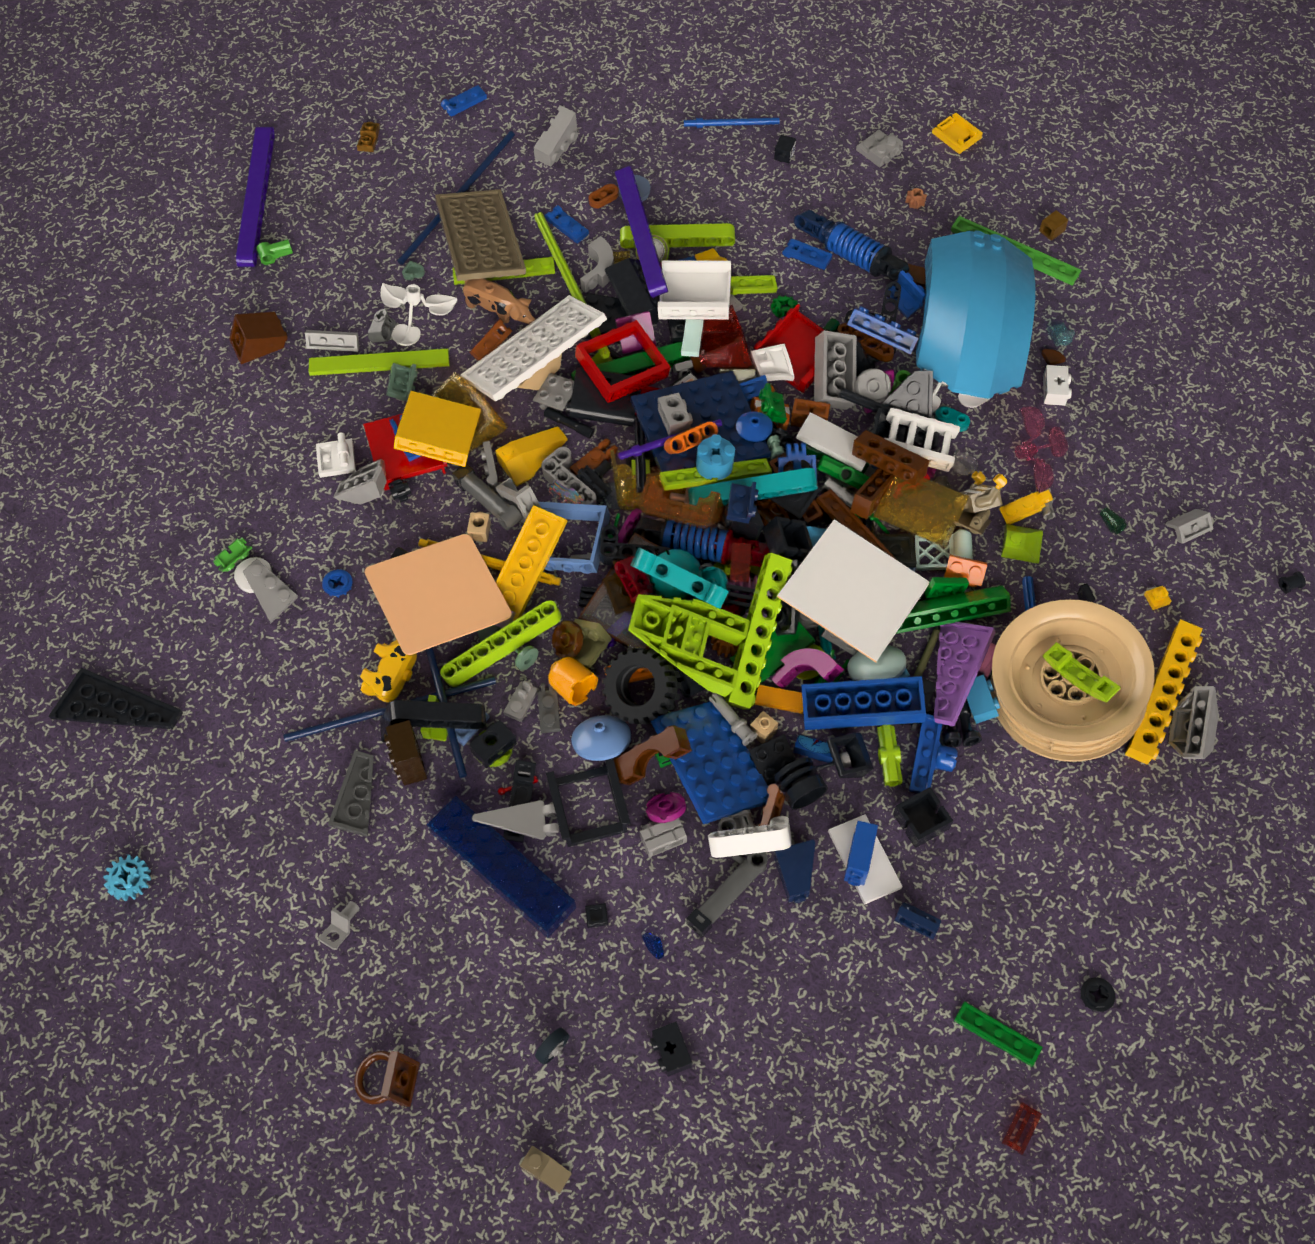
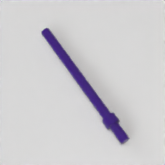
[618,419,722,460]

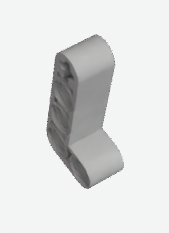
[542,447,597,505]

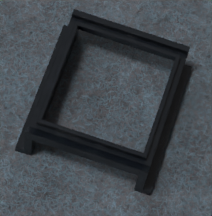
[546,758,631,847]

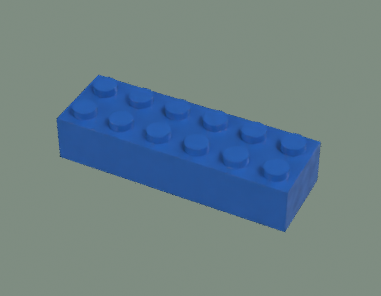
[801,676,926,730]

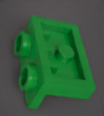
[759,383,787,424]
[924,577,969,598]

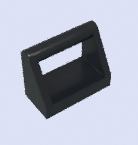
[827,733,874,778]

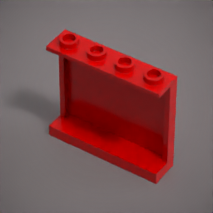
[754,304,824,393]
[363,413,448,491]

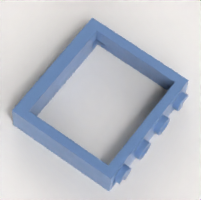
[539,502,610,574]

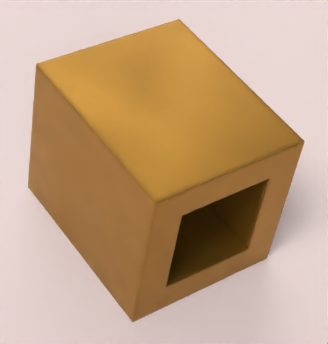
[1039,210,1068,241]

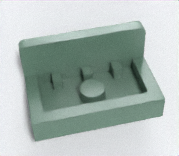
[386,363,418,401]

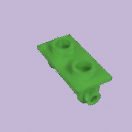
[213,537,252,572]

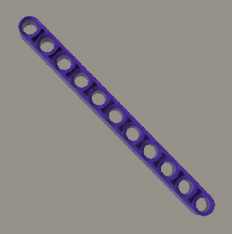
[236,127,275,267]
[615,165,668,298]

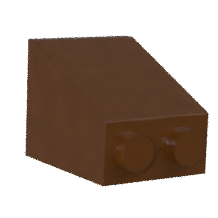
[229,312,287,364]

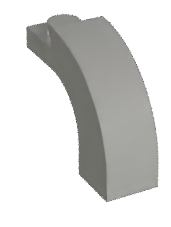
[580,236,614,293]

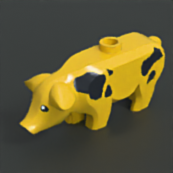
[360,639,417,703]

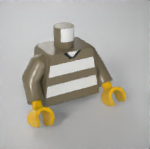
[953,471,1007,513]

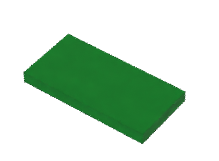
[730,621,815,684]

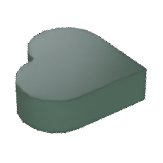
[402,261,425,280]

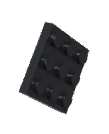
[584,293,628,344]

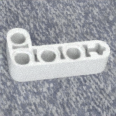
[708,816,792,858]

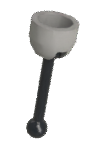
[816,751,851,770]

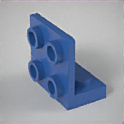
[884,270,926,319]

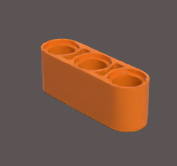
[664,422,718,454]

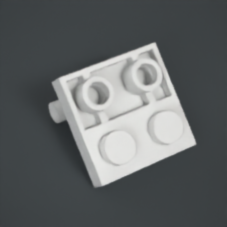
[316,433,356,478]

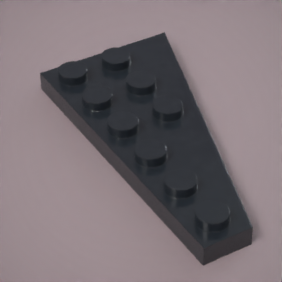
[49,667,183,729]

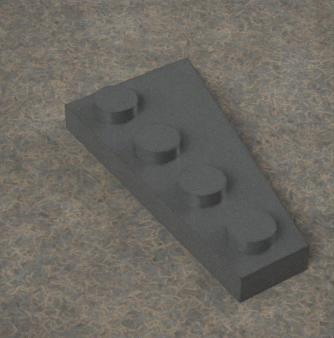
[328,750,374,837]

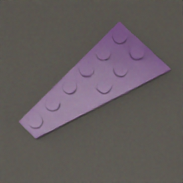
[934,622,996,726]

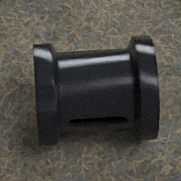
[1278,571,1306,594]

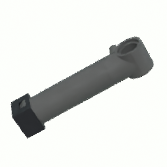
[452,463,523,531]
[686,852,768,938]

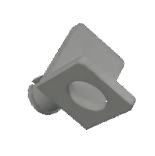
[319,901,360,950]

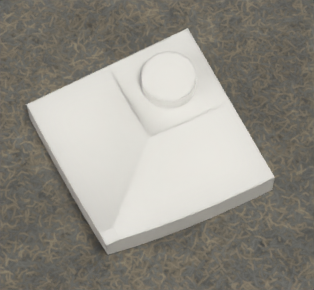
[750,344,794,381]

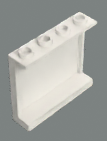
[658,261,731,320]

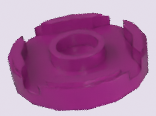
[646,792,687,823]

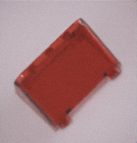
[699,305,753,368]

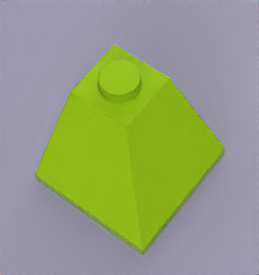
[1001,524,1043,564]

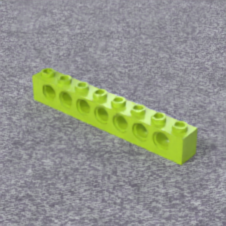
[724,553,792,710]

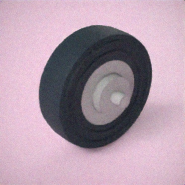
[535,1027,570,1065]

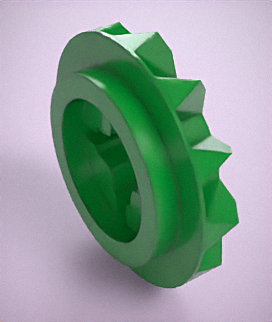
[771,294,797,318]

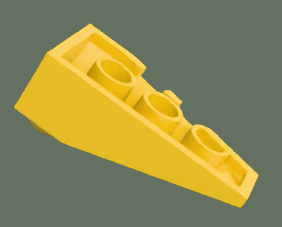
[495,426,568,487]

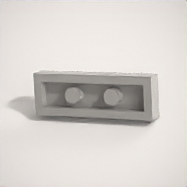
[305,330,359,352]

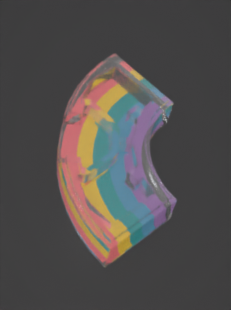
[548,480,584,504]

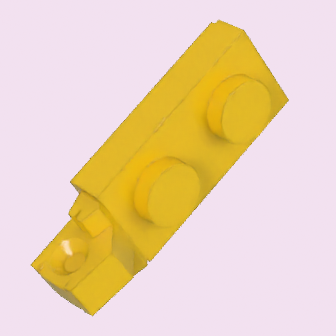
[999,490,1053,525]

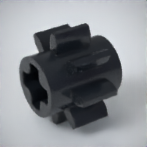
[389,479,412,503]

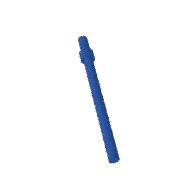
[683,118,780,128]

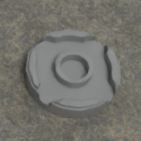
[855,369,891,403]

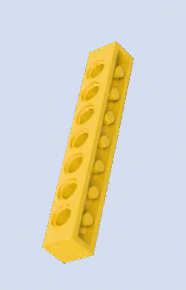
[1125,619,1203,765]

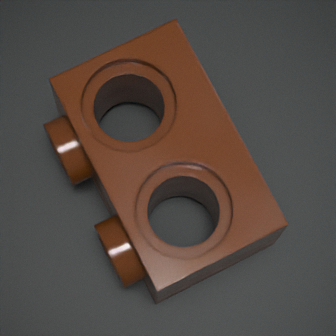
[791,398,830,427]

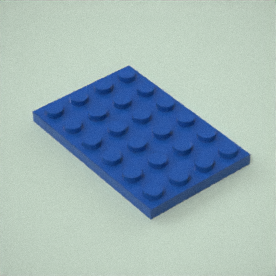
[651,702,769,825]

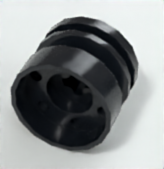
[774,757,828,810]

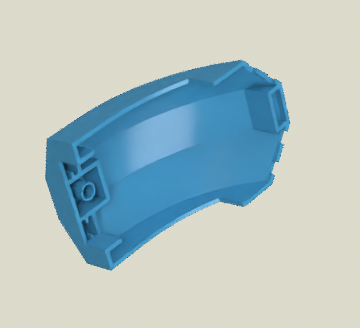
[916,231,1035,399]

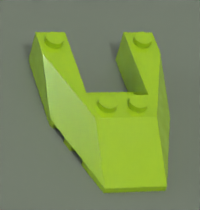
[628,594,750,697]

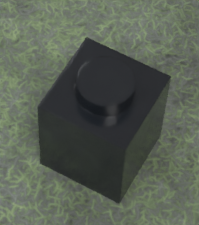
[774,135,796,163]

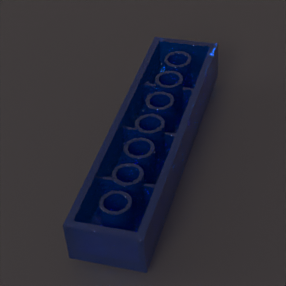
[427,796,576,938]

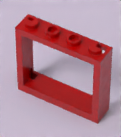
[575,320,670,403]

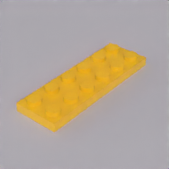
[496,505,568,621]

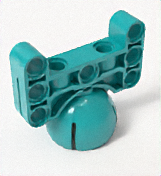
[630,548,729,609]

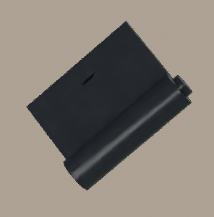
[566,367,638,427]

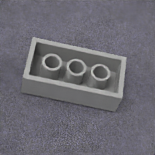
[814,330,856,410]

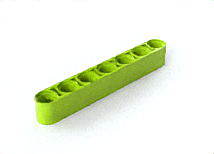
[620,223,735,249]
[440,600,562,687]

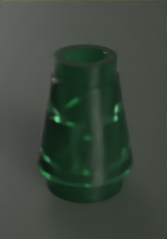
[1100,508,1127,534]

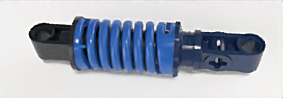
[794,210,909,281]

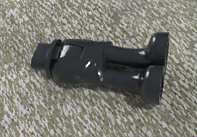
[944,699,982,747]

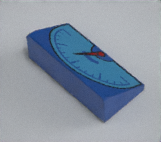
[793,734,833,763]

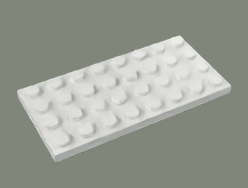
[460,295,607,401]

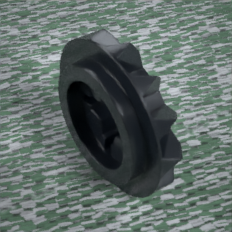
[1080,977,1116,1012]

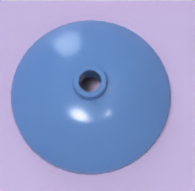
[571,715,631,761]

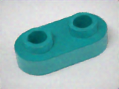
[935,406,970,432]

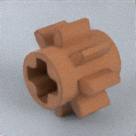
[905,188,927,209]

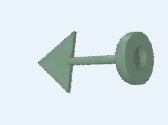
[477,625,539,671]

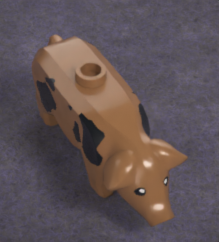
[463,278,536,324]

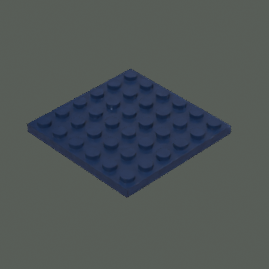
[631,371,771,472]

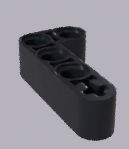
[599,525,672,566]

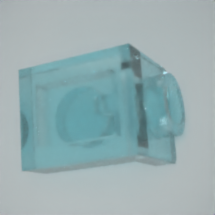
[1047,323,1075,347]

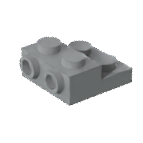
[856,130,903,168]

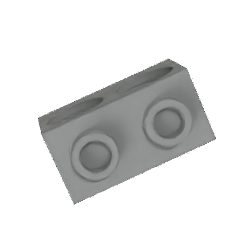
[658,393,693,436]

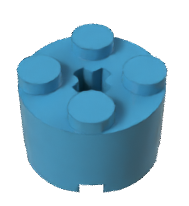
[696,434,735,480]

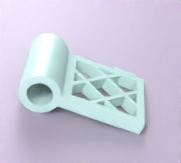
[915,529,973,571]

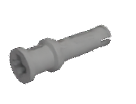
[709,693,758,746]

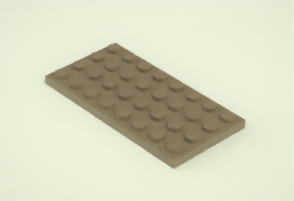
[435,189,526,281]

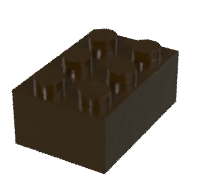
[384,720,427,786]

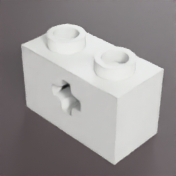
[1043,365,1072,405]

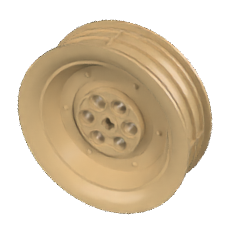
[991,600,1155,762]

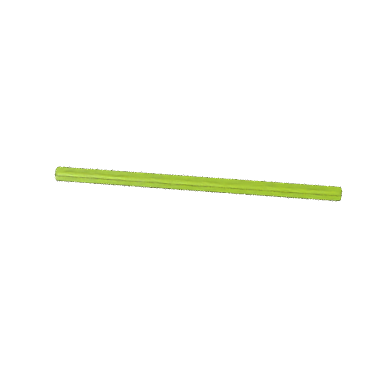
[534,212,610,359]

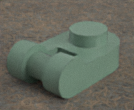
[766,435,784,465]

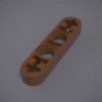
[837,323,894,362]

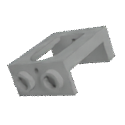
[495,477,542,523]

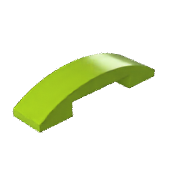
[1043,642,1121,702]

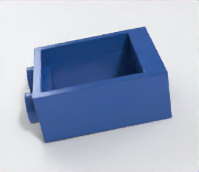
[844,821,878,886]

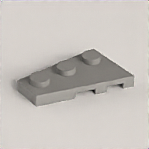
[243,559,298,624]

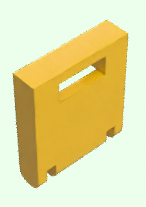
[932,113,983,154]

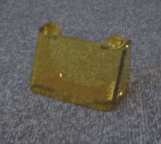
[431,372,508,453]

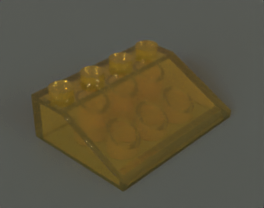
[874,477,969,548]

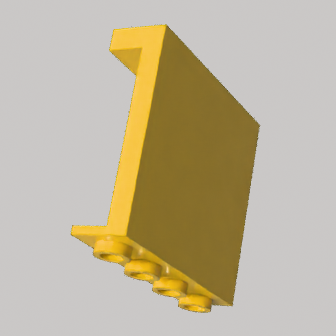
[394,391,481,467]

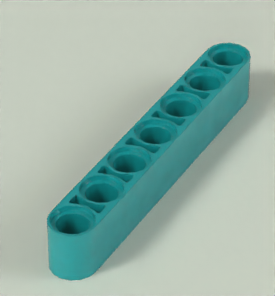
[688,468,818,510]

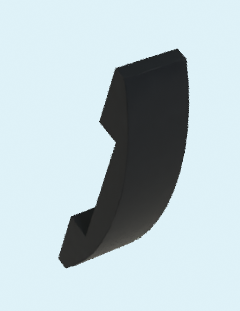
[503,760,536,843]

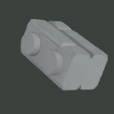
[639,818,687,858]

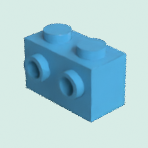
[967,674,1000,724]

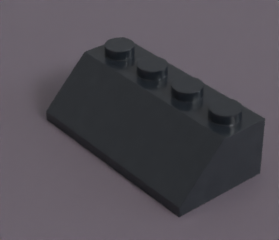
[605,258,660,324]

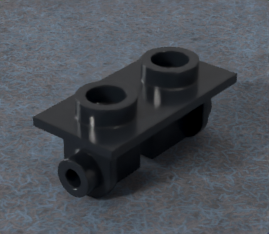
[576,465,613,504]

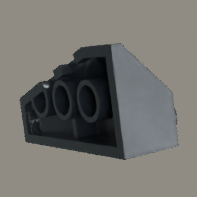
[767,559,801,636]

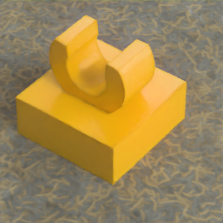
[1144,586,1172,610]

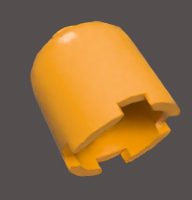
[548,657,598,706]

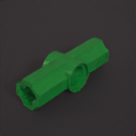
[817,455,870,489]

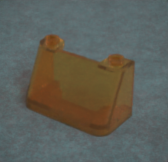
[639,476,724,528]

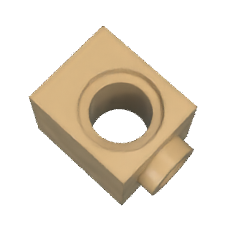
[467,512,491,542]
[750,711,778,744]

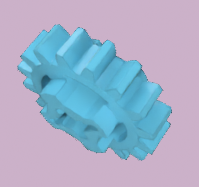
[103,855,151,901]

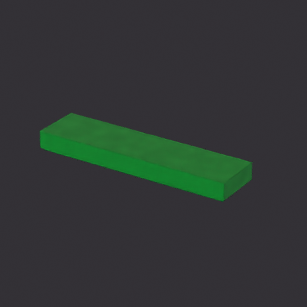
[954,1001,1043,1067]

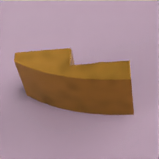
[357,122,380,152]

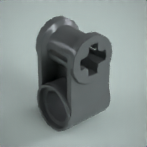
[368,309,396,343]

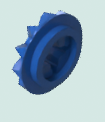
[322,569,353,598]

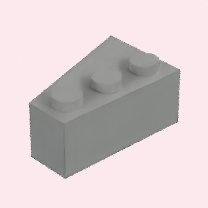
[534,105,578,167]

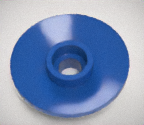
[736,411,773,442]

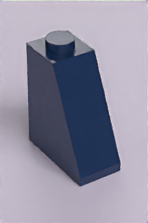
[773,839,815,903]

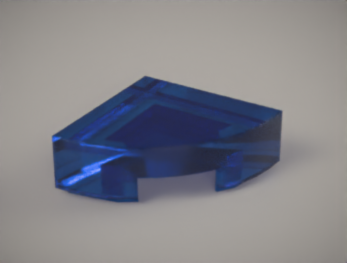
[642,932,664,959]

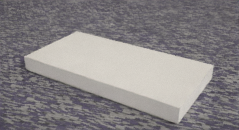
[796,412,866,472]
[828,814,903,905]

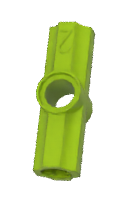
[877,725,903,787]

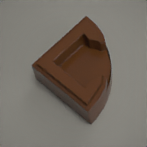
[1041,349,1066,365]

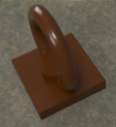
[354,1051,420,1107]

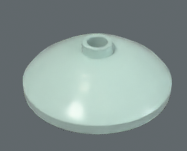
[848,645,906,681]

